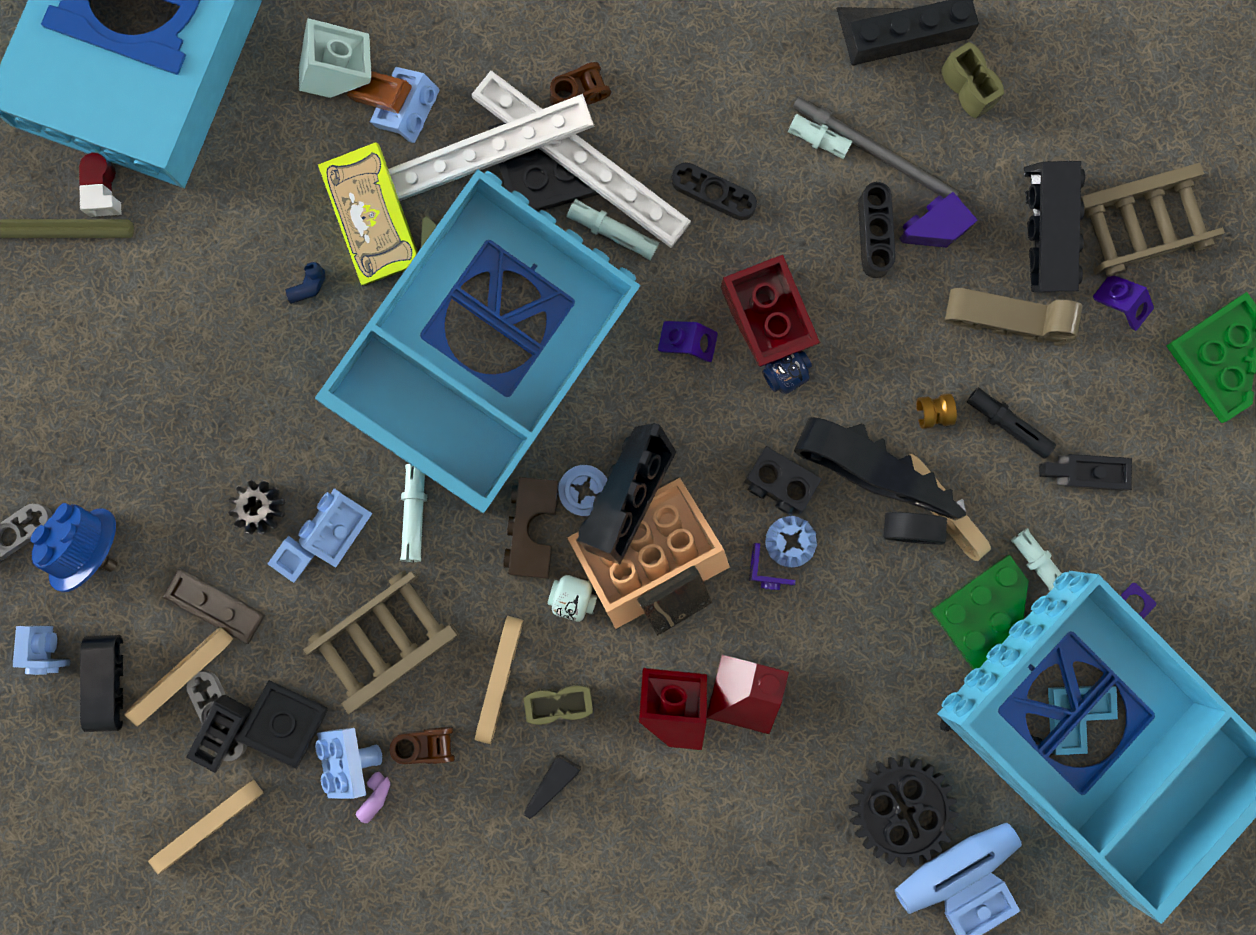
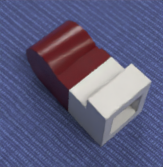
[79,153,121,217]

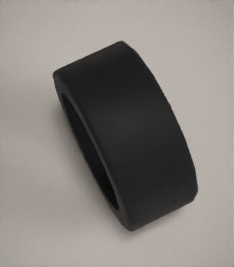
[883,512,947,545]

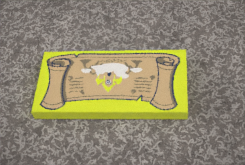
[318,142,418,286]

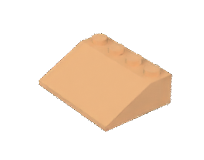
[567,478,730,629]

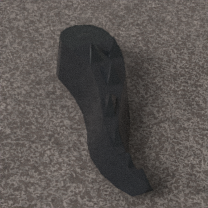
[794,417,966,520]

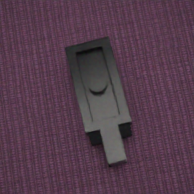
[1039,454,1132,491]

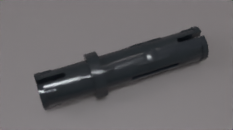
[966,387,1056,459]

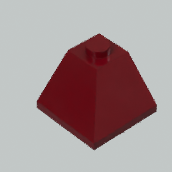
[706,655,789,734]
[639,668,707,750]

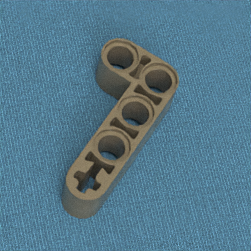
[945,288,1083,346]

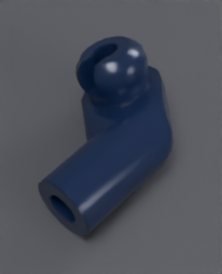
[285,262,325,304]

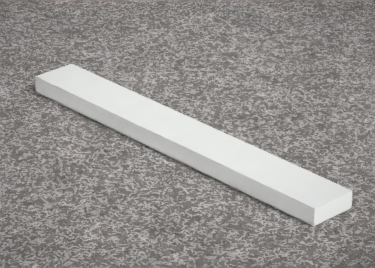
[472,71,691,248]
[388,94,595,201]

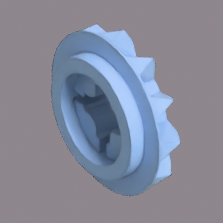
[558,465,607,516]
[765,516,817,567]

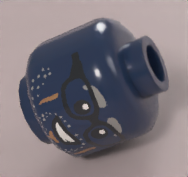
[762,350,812,394]

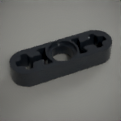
[672,162,757,220]

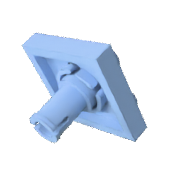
[315,728,382,799]

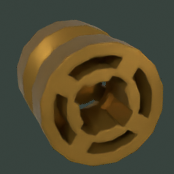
[916,394,957,429]

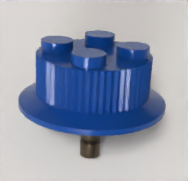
[30,503,117,592]

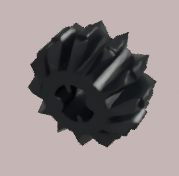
[228,480,285,535]

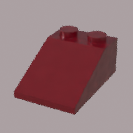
[720,254,820,367]

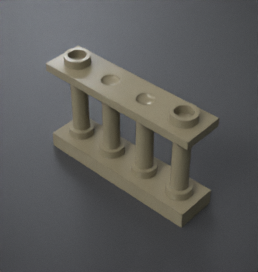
[1081,163,1225,277]
[303,570,460,715]

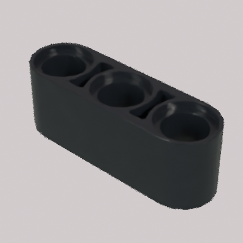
[858,181,896,278]
[80,635,123,732]

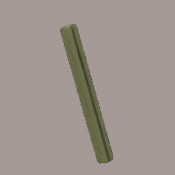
[0,219,134,238]

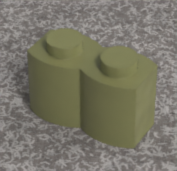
[941,42,1004,119]
[523,684,594,725]

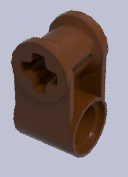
[550,62,611,106]
[389,727,455,764]

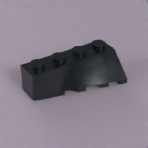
[836,0,979,66]
[1024,161,1085,292]
[577,423,676,565]

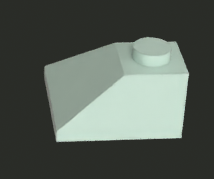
[299,18,371,98]

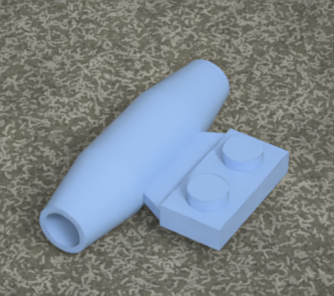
[894,822,1022,935]

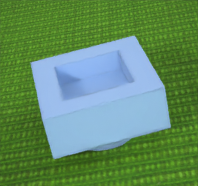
[268,536,315,583]

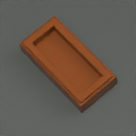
[347,71,412,114]

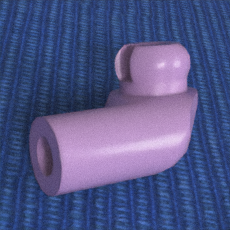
[356,772,390,823]

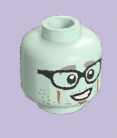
[548,575,598,622]

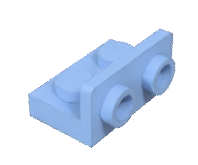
[370,67,439,143]
[298,488,372,568]
[13,625,70,675]

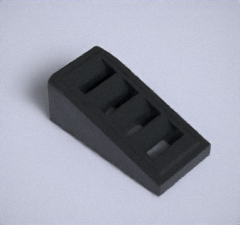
[186,695,251,773]
[524,754,581,819]

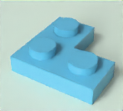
[1048,686,1118,755]

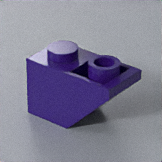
[899,192,978,248]

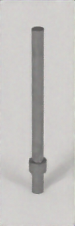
[793,96,959,198]

